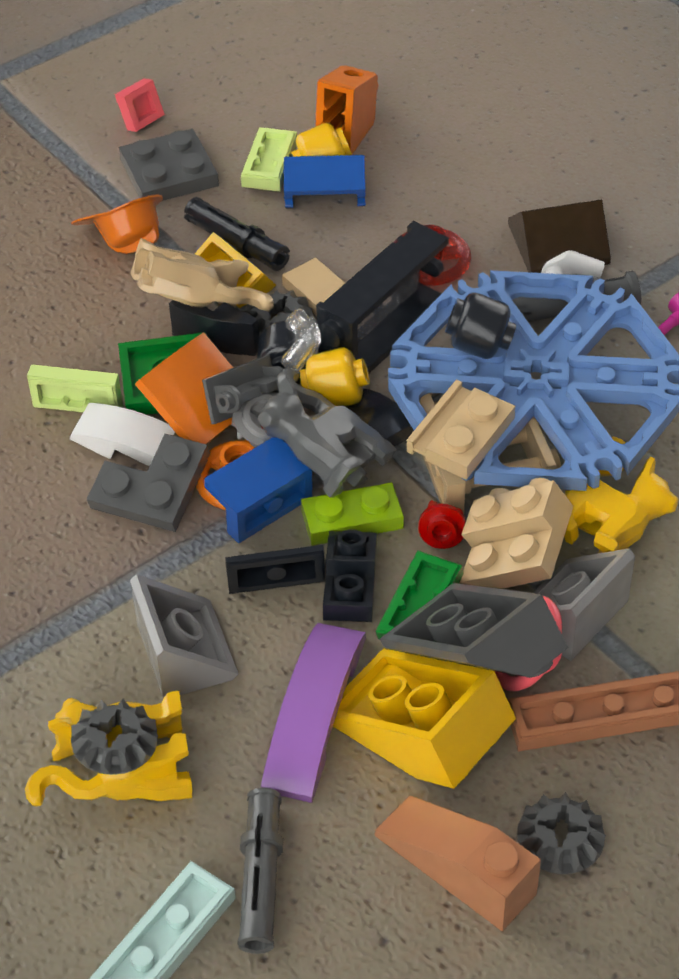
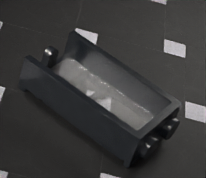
[316,221,449,374]

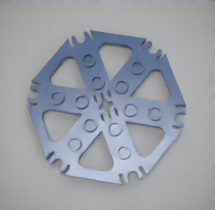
[388,270,679,491]

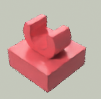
[115,78,165,132]

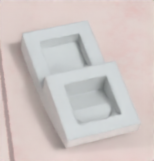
[69,403,175,467]

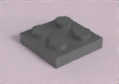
[119,128,219,201]

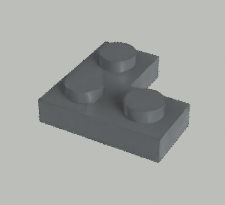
[86,433,210,532]

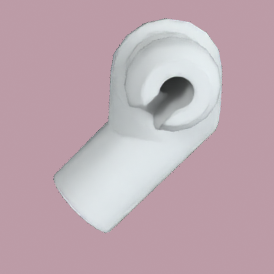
[541,250,604,278]

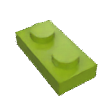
[301,482,404,546]

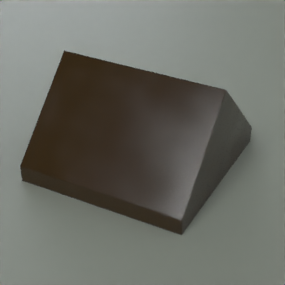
[508,199,611,273]

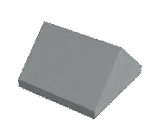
[533,548,635,661]
[130,574,238,699]

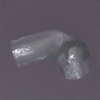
[280,309,321,373]

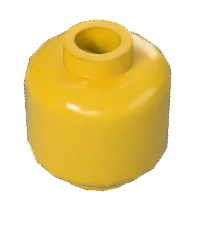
[291,123,352,157]
[300,347,370,407]

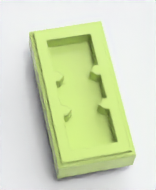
[241,127,297,192]
[27,364,123,412]

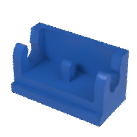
[284,155,365,208]

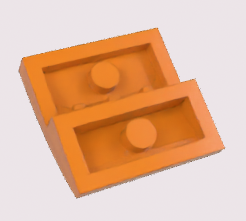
[135,332,233,444]

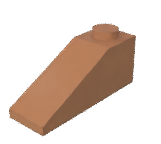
[375,796,541,932]

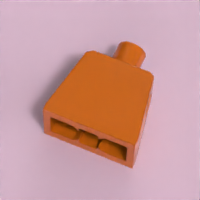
[315,66,378,154]

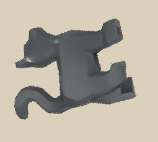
[257,368,397,498]

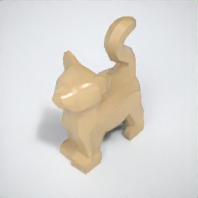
[131,238,274,312]

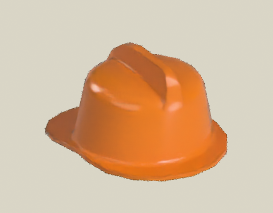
[71,195,163,254]

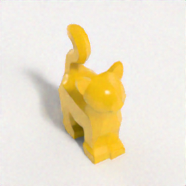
[564,436,679,553]
[25,691,192,807]

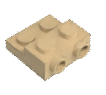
[459,478,573,589]

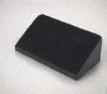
[225,545,325,594]

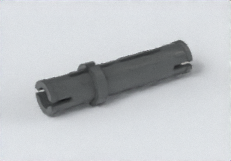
[237,788,284,954]

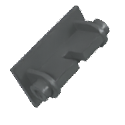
[202,355,286,424]

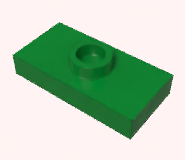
[376,550,464,640]

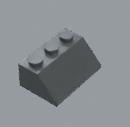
[380,583,568,678]

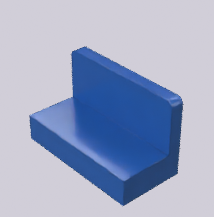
[204,437,312,544]

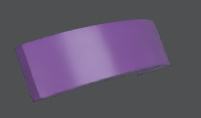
[261,623,366,803]

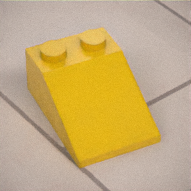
[333,648,516,789]

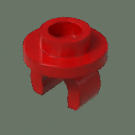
[418,500,466,549]

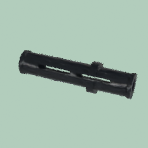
[184,197,290,271]

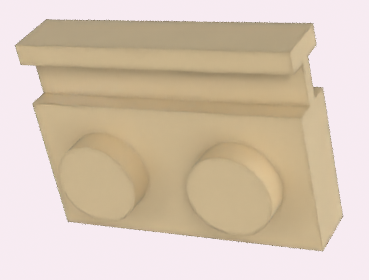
[407,379,515,480]

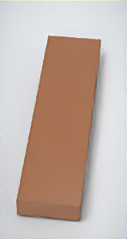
[507,671,679,752]

